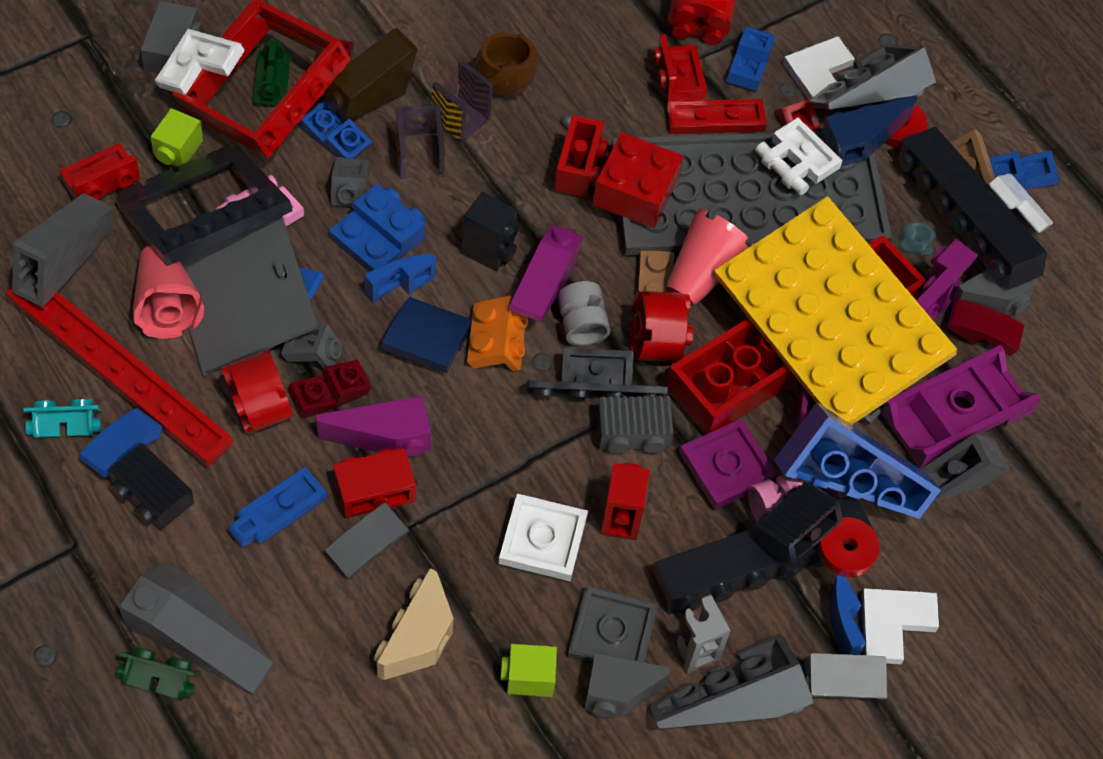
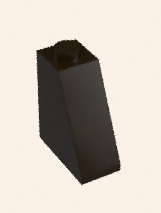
[325,28,418,122]

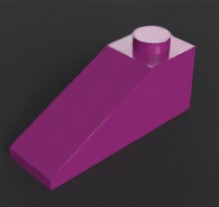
[509,224,584,322]
[315,396,431,457]

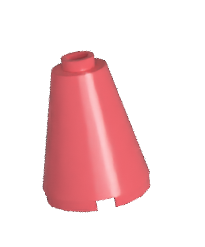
[666,209,754,306]
[132,245,204,339]

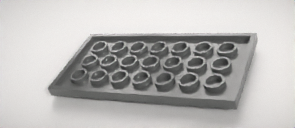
[611,131,892,255]

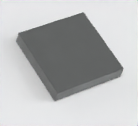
[568,586,658,664]

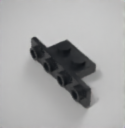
[526,348,669,398]

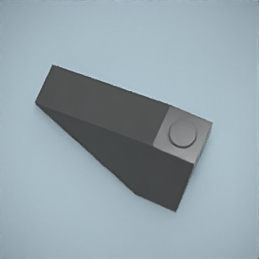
[809,44,936,109]
[119,562,274,696]
[650,633,814,729]

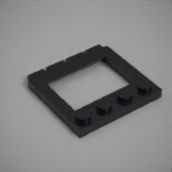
[115,145,293,266]

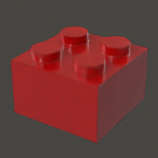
[593,132,684,229]

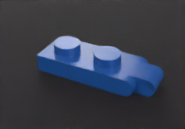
[228,467,327,547]

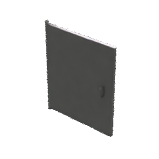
[180,216,319,378]

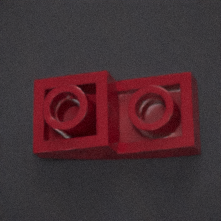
[947,299,1025,356]
[288,359,372,419]

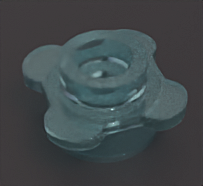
[900,222,936,257]

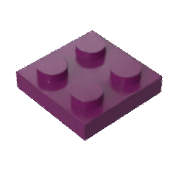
[679,419,778,510]

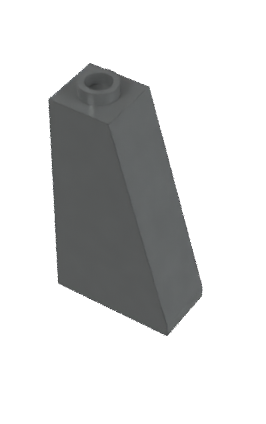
[12,193,114,307]

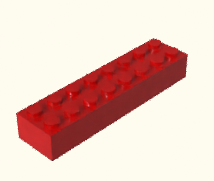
[665,235,927,435]

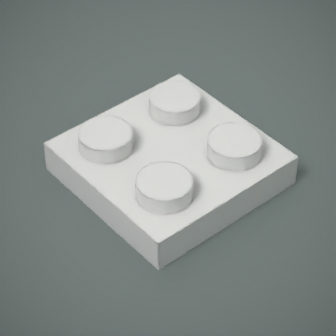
[499,494,588,581]

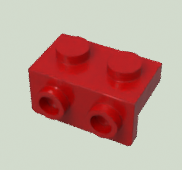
[653,34,707,102]
[59,143,140,200]

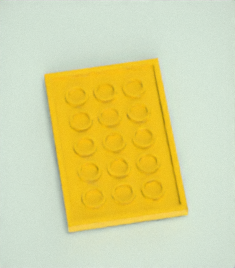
[714,196,957,425]

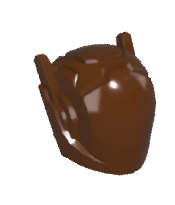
[473,33,539,96]

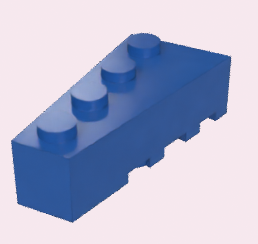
[774,402,941,519]

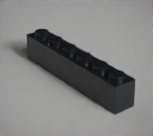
[898,126,1048,290]
[651,496,874,615]

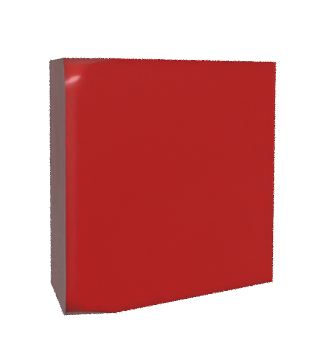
[775,99,821,132]

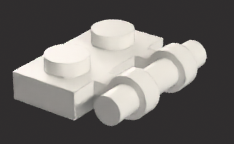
[755,118,843,195]

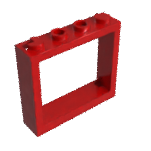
[172,0,351,158]

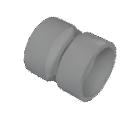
[557,281,611,346]

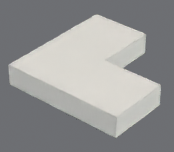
[155,29,245,95]
[783,36,854,110]
[990,173,1053,233]
[861,588,939,664]

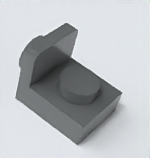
[331,157,370,207]
[281,324,343,370]

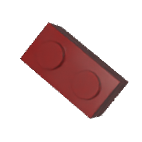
[333,447,416,519]
[601,463,650,541]

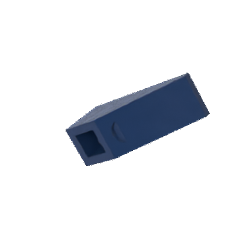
[820,96,917,166]

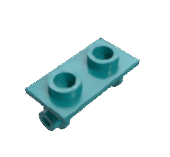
[23,399,102,438]

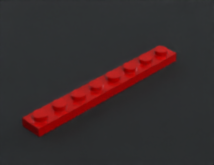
[5,287,233,468]

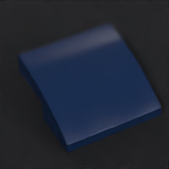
[382,297,472,373]

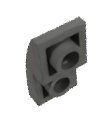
[325,503,410,579]

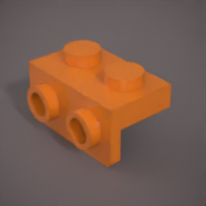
[467,295,528,372]

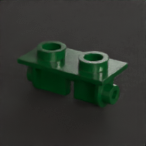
[253,39,291,105]
[116,646,202,700]

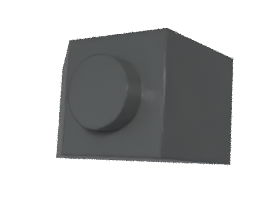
[951,269,1036,315]
[920,433,1010,502]
[584,653,670,718]

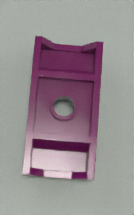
[914,239,978,321]
[881,345,1041,469]

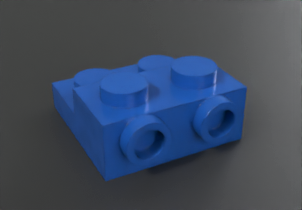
[329,184,425,272]

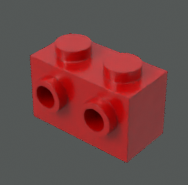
[555,115,608,198]

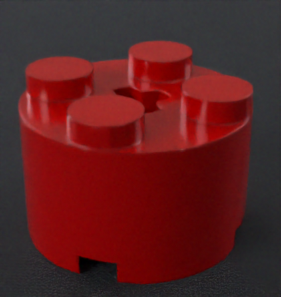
[668,0,736,45]
[629,291,693,362]
[221,350,294,433]

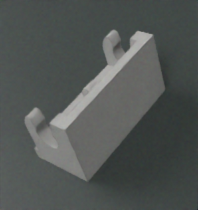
[677,595,731,674]
[804,653,887,700]

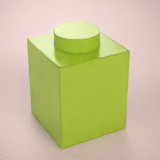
[150,108,203,167]
[501,644,557,697]

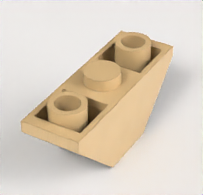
[374,568,454,680]

